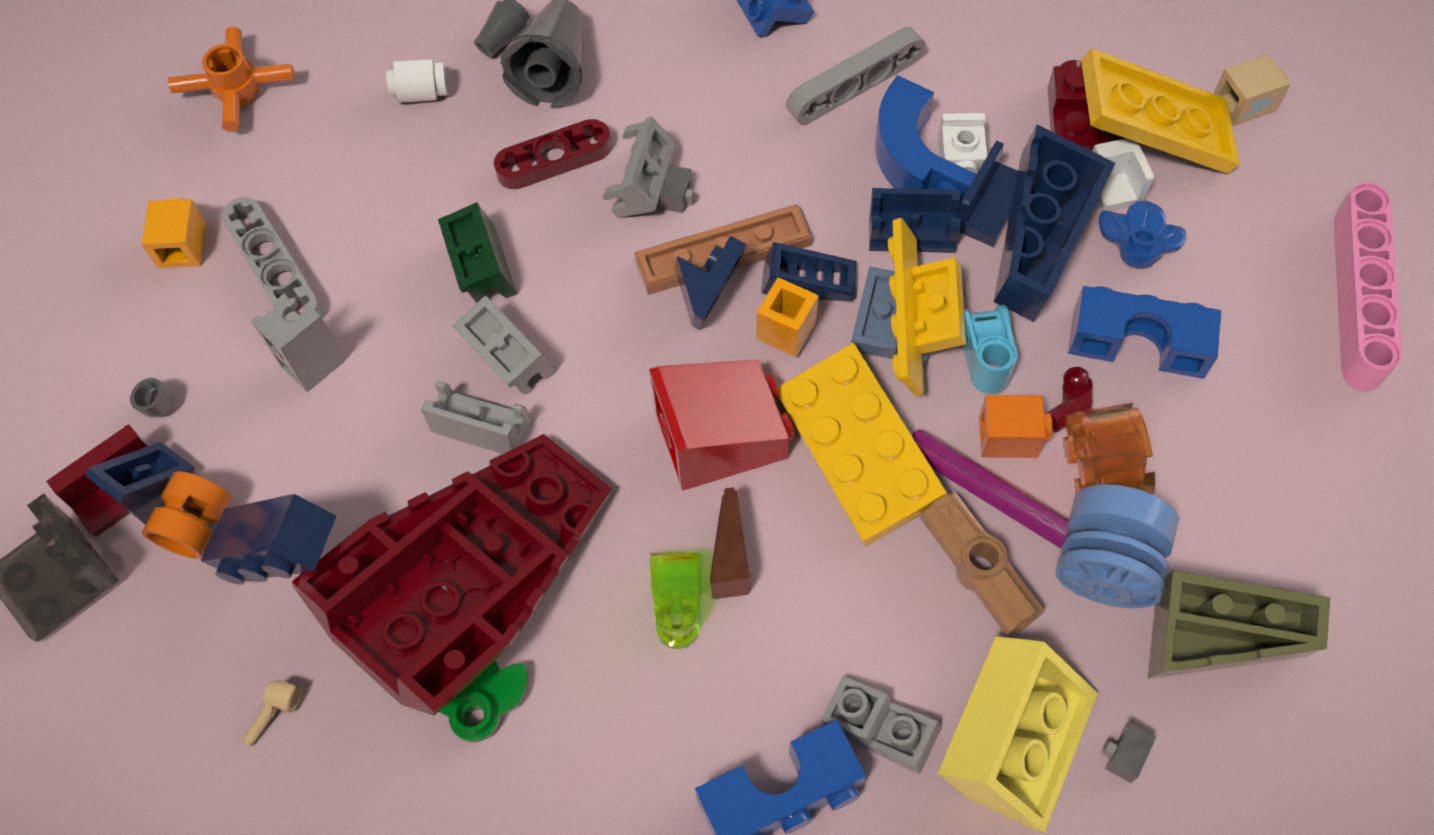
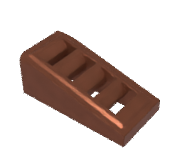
[710,487,751,599]

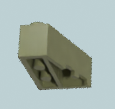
[1148,570,1330,679]

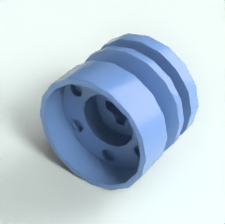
[1055,484,1179,609]

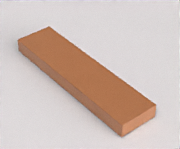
[634,204,812,295]

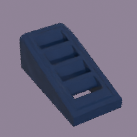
[761,242,857,302]

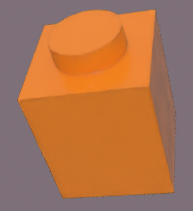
[979,395,1052,458]

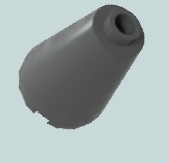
[500,0,583,107]

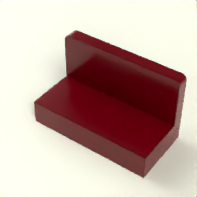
[46,424,148,537]

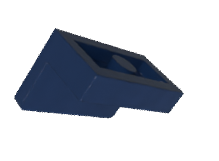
[958,140,1018,248]

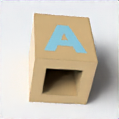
[1213,54,1290,126]

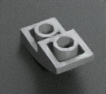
[821,676,941,774]

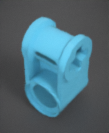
[961,305,1018,394]

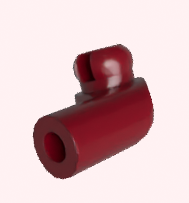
[1046,367,1093,433]

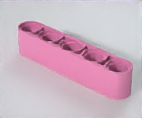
[1334,182,1402,391]

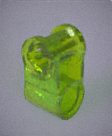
[650,550,701,649]

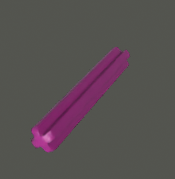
[911,429,1071,548]

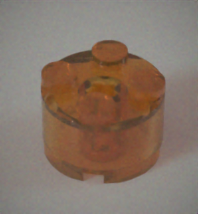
[1063,402,1155,495]

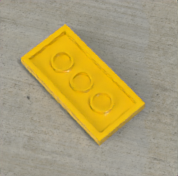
[1081,48,1240,174]
[777,342,947,546]

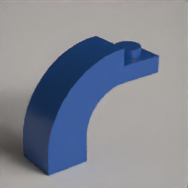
[875,75,977,209]

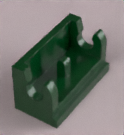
[438,202,517,303]

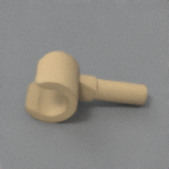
[241,680,303,746]

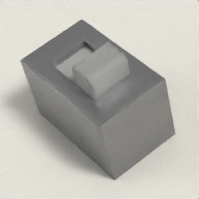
[659,165,695,213]
[1102,722,1157,783]

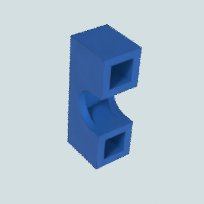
[1068,285,1222,379]
[695,719,867,835]

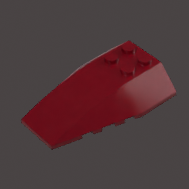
[291,434,612,716]

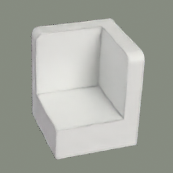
[1093,138,1154,211]

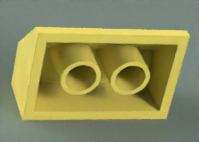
[937,636,1098,833]

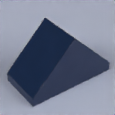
[86,442,195,524]

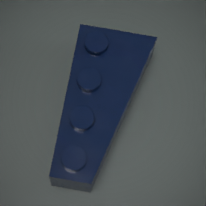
[993,124,1116,322]

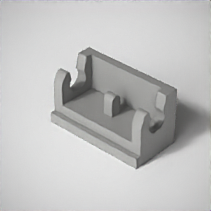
[603,117,676,218]
[452,295,556,394]
[251,298,345,393]
[421,381,533,454]

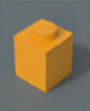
[141,198,207,268]
[756,278,819,357]

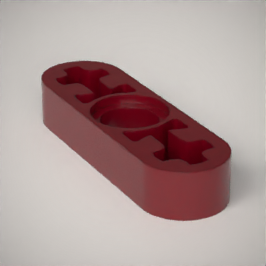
[494,119,612,189]

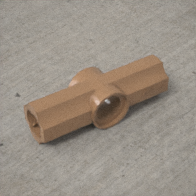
[920,493,1044,637]

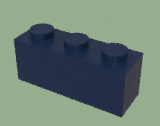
[201,494,337,585]

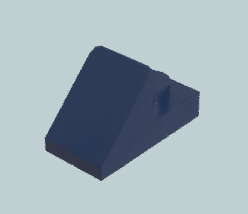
[675,236,746,330]

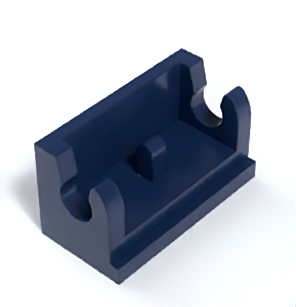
[869,188,961,253]

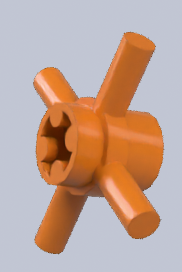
[168,27,295,132]

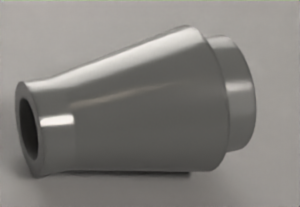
[474,0,530,58]

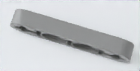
[786,27,926,124]
[222,197,323,322]

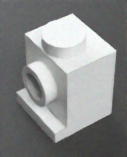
[937,113,987,174]

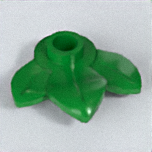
[439,661,528,742]

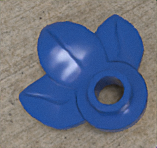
[1098,200,1186,268]

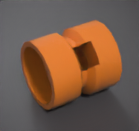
[142,471,232,559]

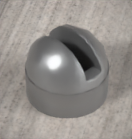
[130,378,174,418]

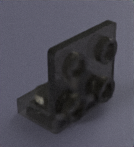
[0,493,119,642]

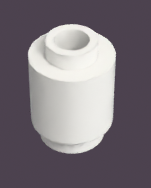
[386,59,447,103]

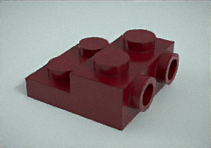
[1047,60,1140,151]

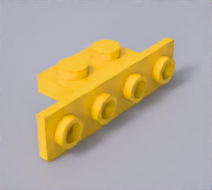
[888,218,966,396]

